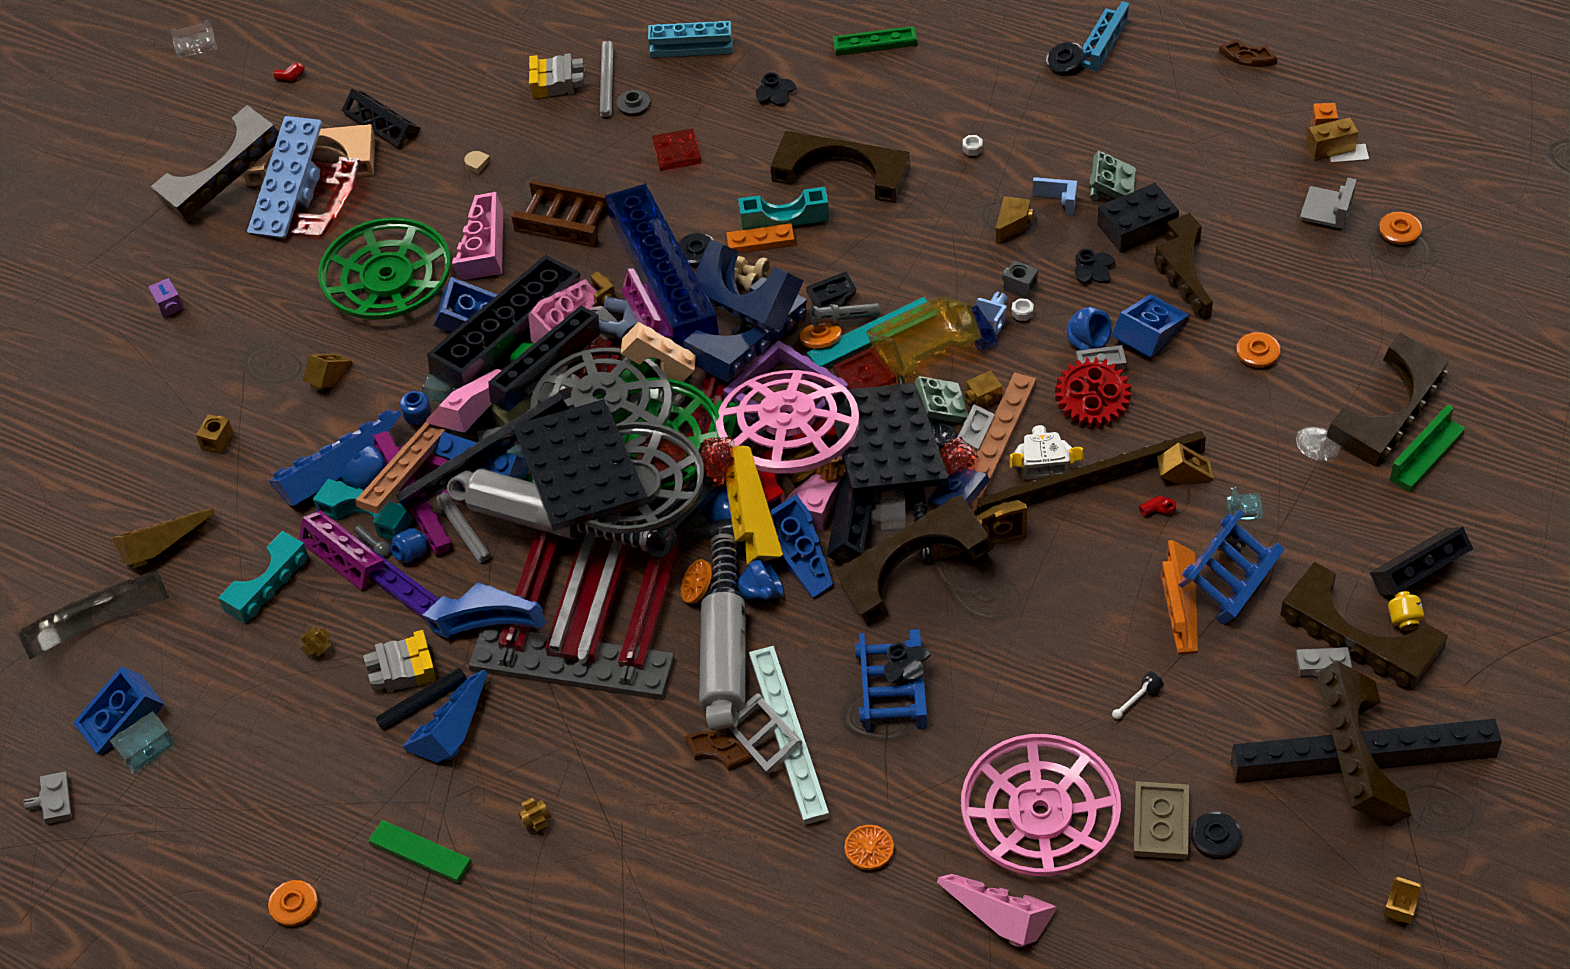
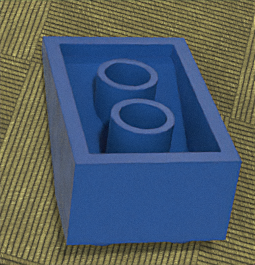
[433,277,498,333]
[1112,294,1189,357]
[73,666,165,755]

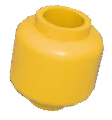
[1388,591,1424,631]

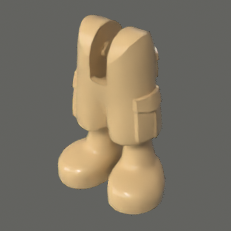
[734,256,771,293]

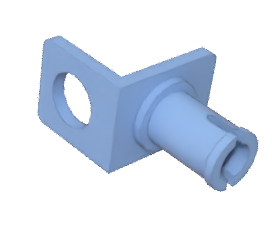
[976,292,1007,337]

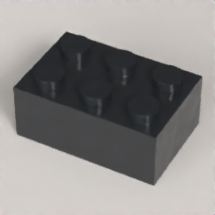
[1097,182,1179,253]

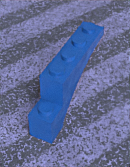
[422,582,547,638]

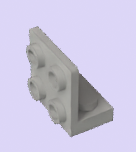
[1300,178,1357,229]

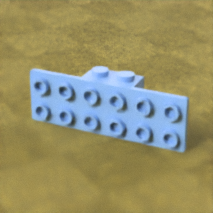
[247,116,323,239]

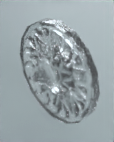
[1296,426,1341,461]

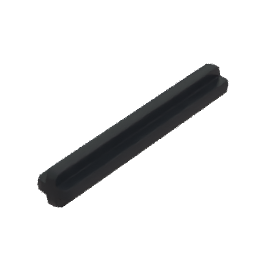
[375,668,466,729]

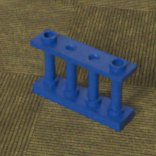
[1179,510,1285,625]
[855,629,927,732]

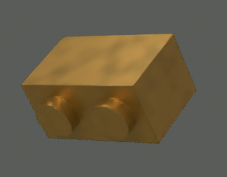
[1306,118,1358,160]

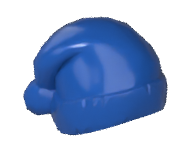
[1067,307,1112,351]
[738,560,784,600]

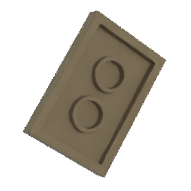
[1133,781,1189,860]

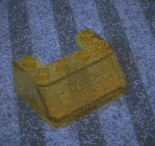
[866,296,982,376]

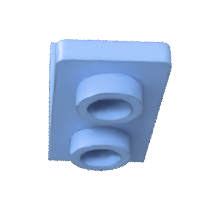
[1032,177,1077,215]

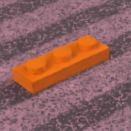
[726,223,795,253]

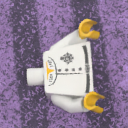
[1009,425,1084,480]

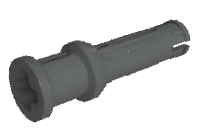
[810,303,880,326]

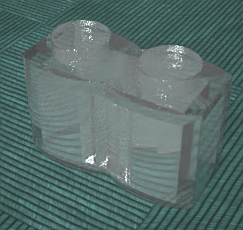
[871,490,906,532]

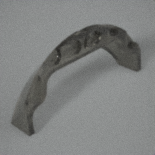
[15,571,169,659]

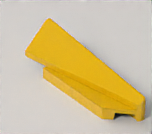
[725,445,783,565]

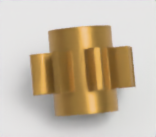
[816,456,845,482]
[300,626,331,657]
[518,798,550,832]

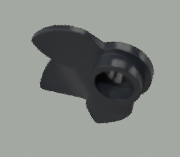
[756,72,796,105]
[1074,248,1116,283]
[884,642,930,683]

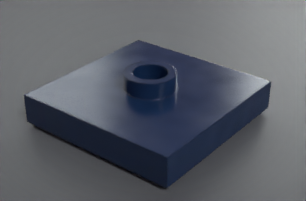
[927,466,991,508]

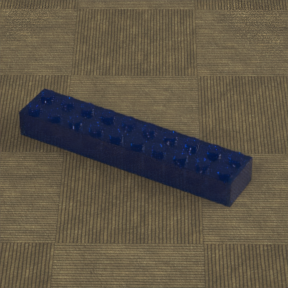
[605,183,719,346]

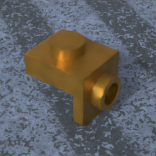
[590,271,616,307]
[1383,877,1422,924]

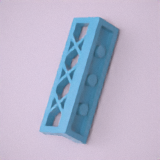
[1080,1,1130,72]

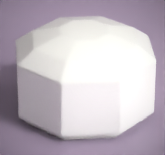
[963,135,983,156]
[1012,299,1034,321]

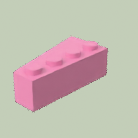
[452,192,503,281]

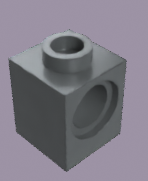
[1002,260,1038,299]

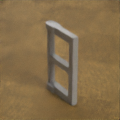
[729,694,803,774]

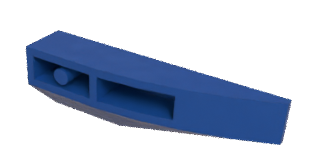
[269,409,402,506]

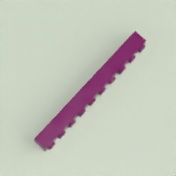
[373,431,451,556]

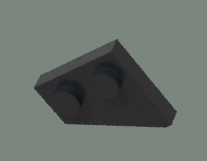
[806,271,856,308]

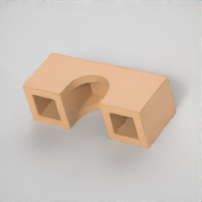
[621,322,696,382]

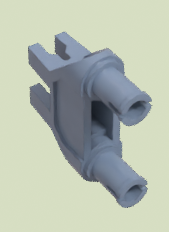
[599,296,667,341]

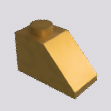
[996,196,1034,244]
[302,353,352,390]
[1157,443,1214,485]

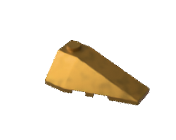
[111,508,215,568]

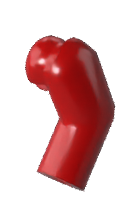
[274,63,305,81]
[1138,496,1176,516]

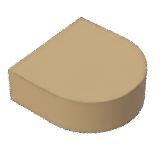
[464,151,491,174]

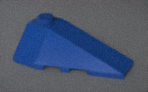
[770,494,833,599]
[402,669,487,763]

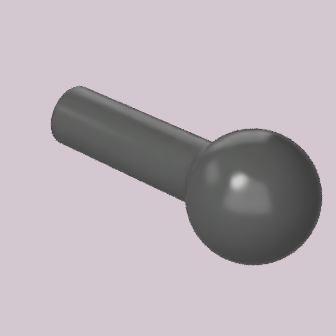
[354,525,392,559]

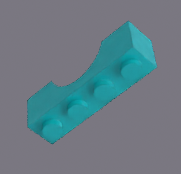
[738,187,829,230]
[313,479,413,541]
[218,531,309,624]

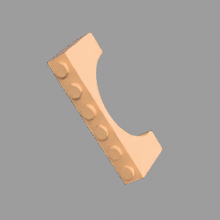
[243,124,375,187]

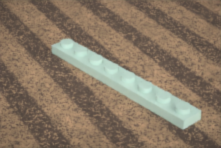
[749,646,829,825]

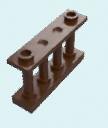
[511,180,613,248]

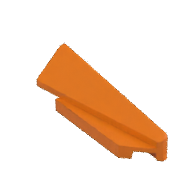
[1161,540,1198,655]

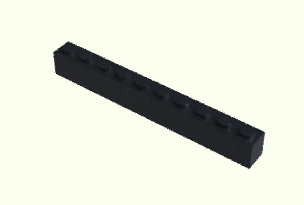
[1230,718,1502,783]

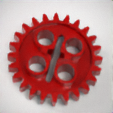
[1055,357,1132,428]

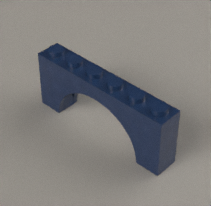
[689,239,804,331]
[683,277,807,382]

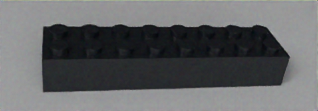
[427,255,581,389]

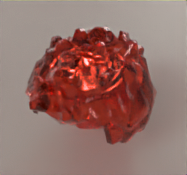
[701,437,735,486]
[940,437,979,475]

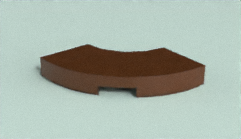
[1219,39,1278,67]
[685,732,752,771]

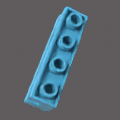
[648,21,733,58]

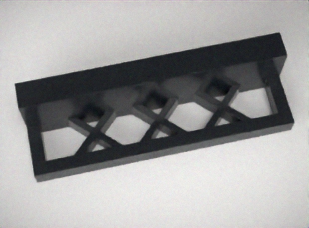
[341,88,421,148]

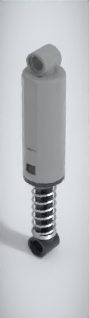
[447,469,678,557]
[699,518,746,731]

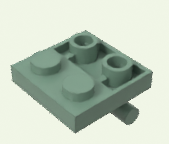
[1089,150,1136,201]
[914,376,968,424]

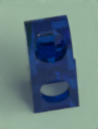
[958,305,997,350]

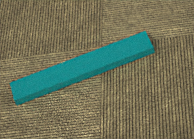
[807,297,936,369]

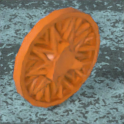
[1379,212,1422,245]
[799,323,842,348]
[1237,332,1280,368]
[681,559,712,604]
[844,825,894,871]
[268,880,318,926]

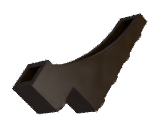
[1154,213,1213,320]

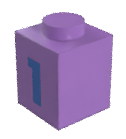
[148,278,184,318]

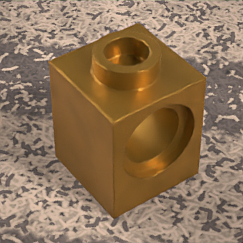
[965,371,1002,409]
[196,414,234,454]

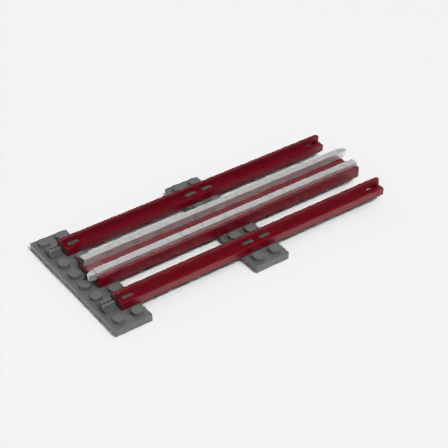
[469,340,729,700]

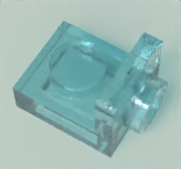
[1226,487,1263,520]

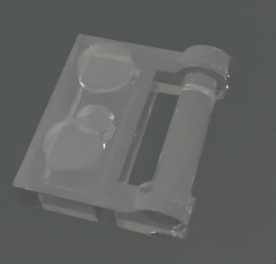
[170,19,217,59]

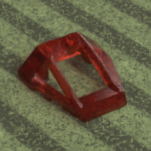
[287,157,361,237]

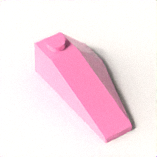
[426,369,502,433]
[785,455,847,531]
[937,874,1057,947]

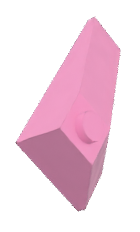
[529,279,597,344]

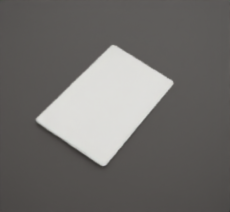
[1330,144,1369,162]

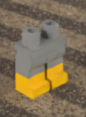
[529,53,585,99]
[363,630,436,694]

